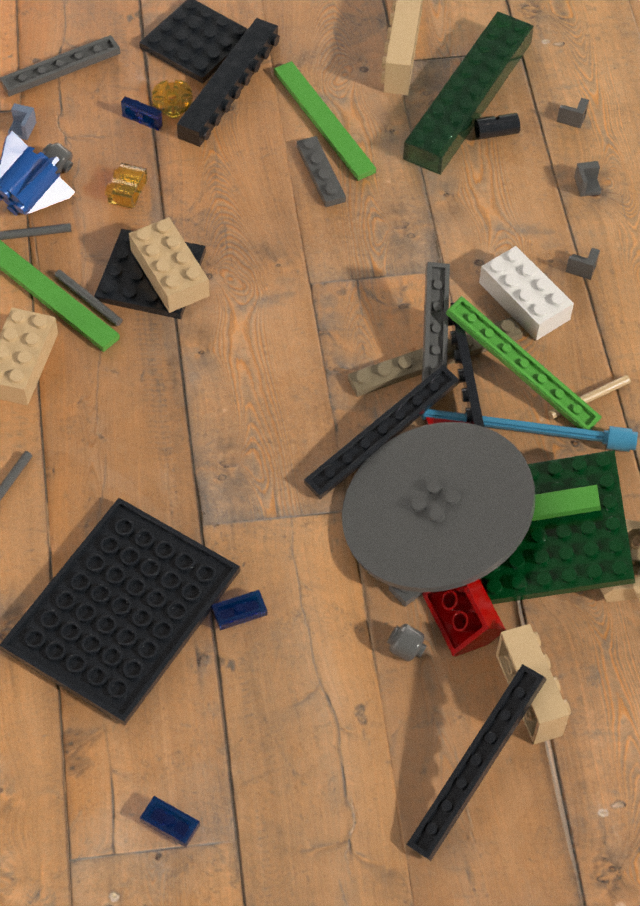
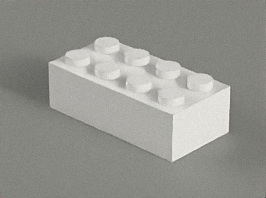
[479,246,574,341]

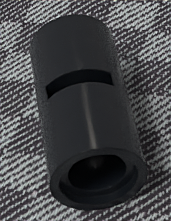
[474,113,520,140]

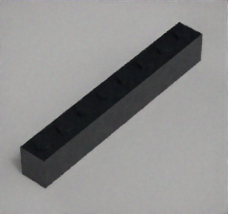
[177,18,280,147]

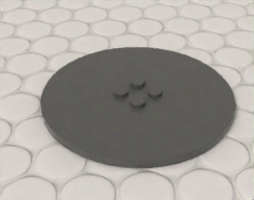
[342,422,536,592]

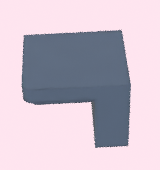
[8,103,37,140]

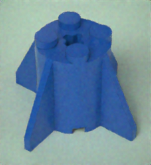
[0,131,75,216]

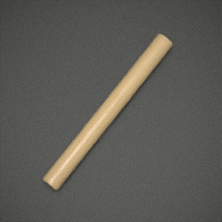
[548,375,631,420]

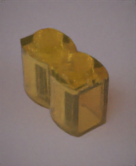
[105,162,148,209]

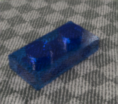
[121,96,163,131]
[212,590,268,630]
[140,796,200,847]

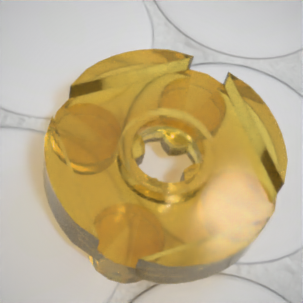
[152,80,193,118]

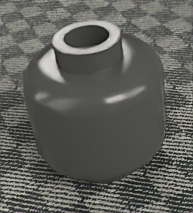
[42,143,73,174]
[387,624,427,662]

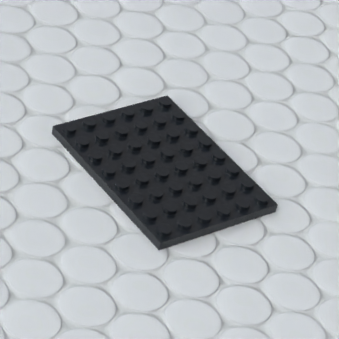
[0,498,240,726]

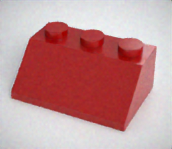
[422,579,506,657]

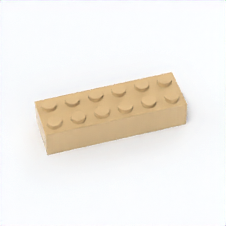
[381,0,423,95]

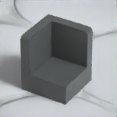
[557,98,589,129]
[574,161,601,197]
[566,248,600,280]

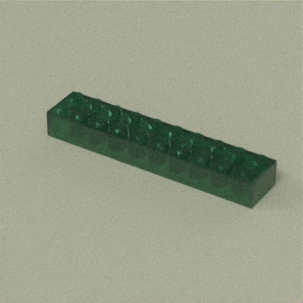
[403,11,534,175]

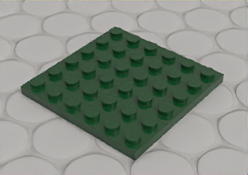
[482,450,636,604]

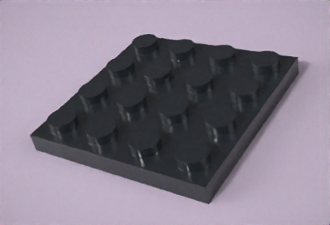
[139,0,248,84]
[94,229,206,319]

